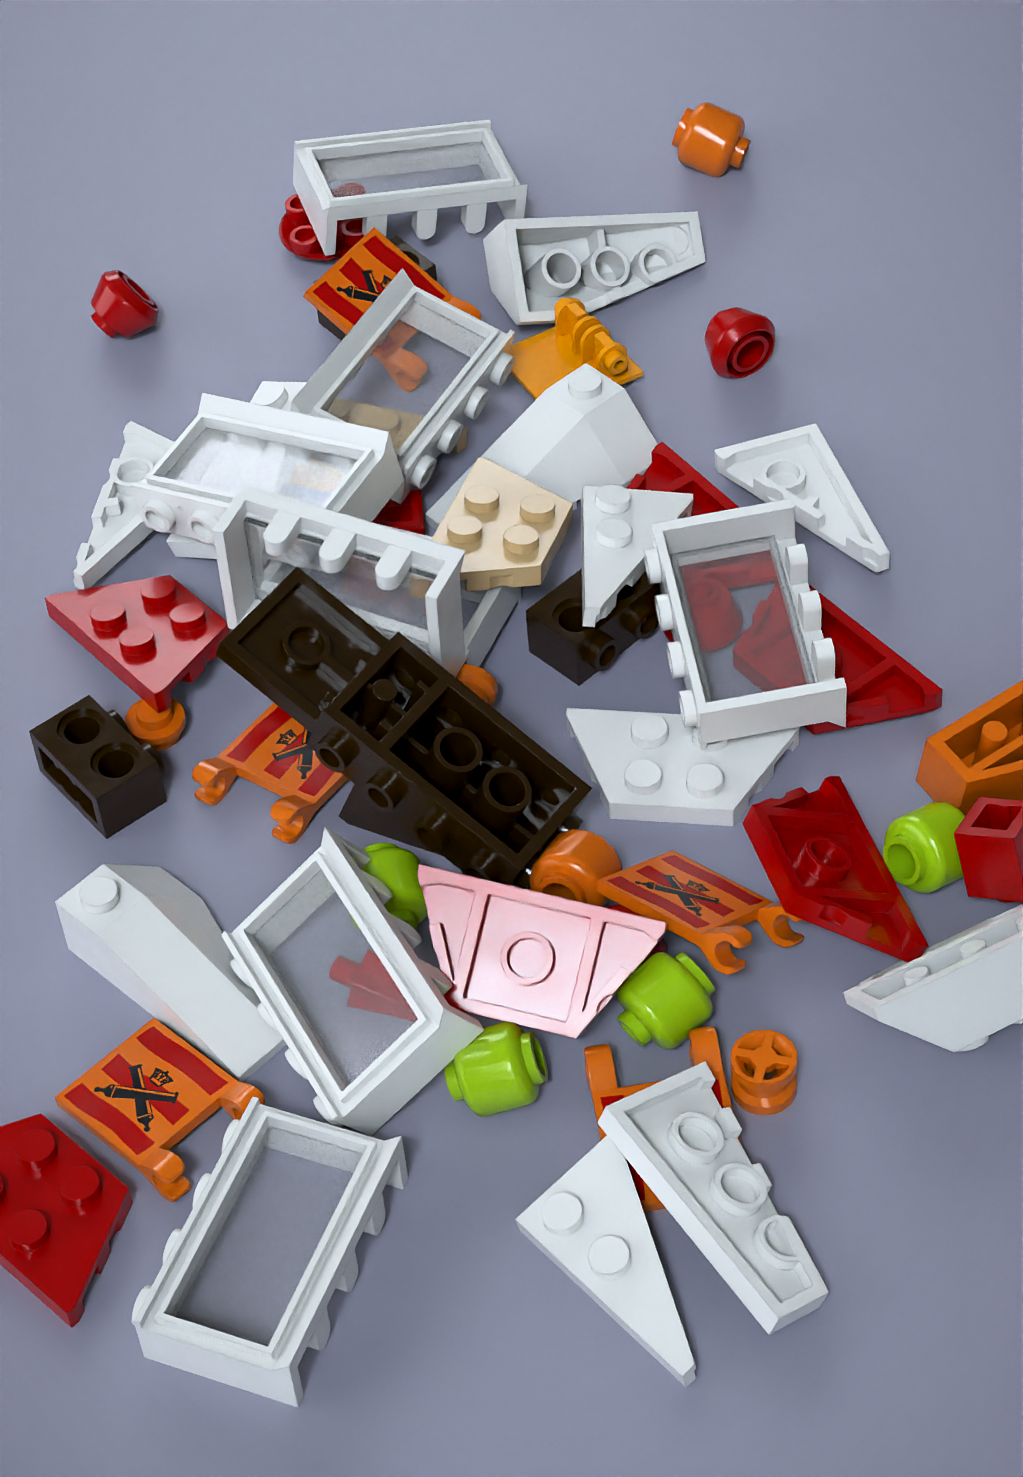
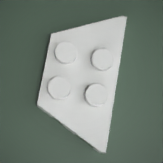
[566,708,800,826]

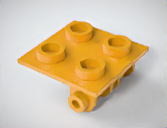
[509,297,643,400]

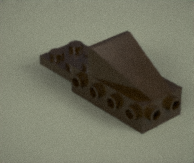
[215,567,592,889]

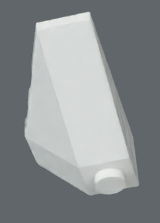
[483,211,706,325]
[425,363,658,530]
[55,864,287,1082]

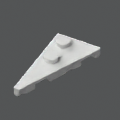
[73,421,212,589]
[714,423,890,573]
[581,484,694,627]
[515,1136,696,1387]

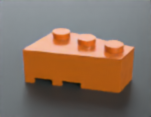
[915,680,1023,816]

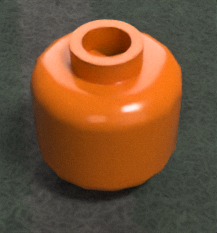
[672,102,751,178]
[529,829,622,908]

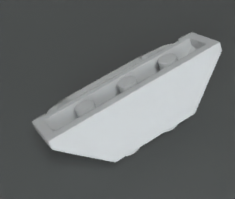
[843,904,1023,1052]

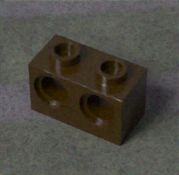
[526,568,660,686]
[29,695,167,839]

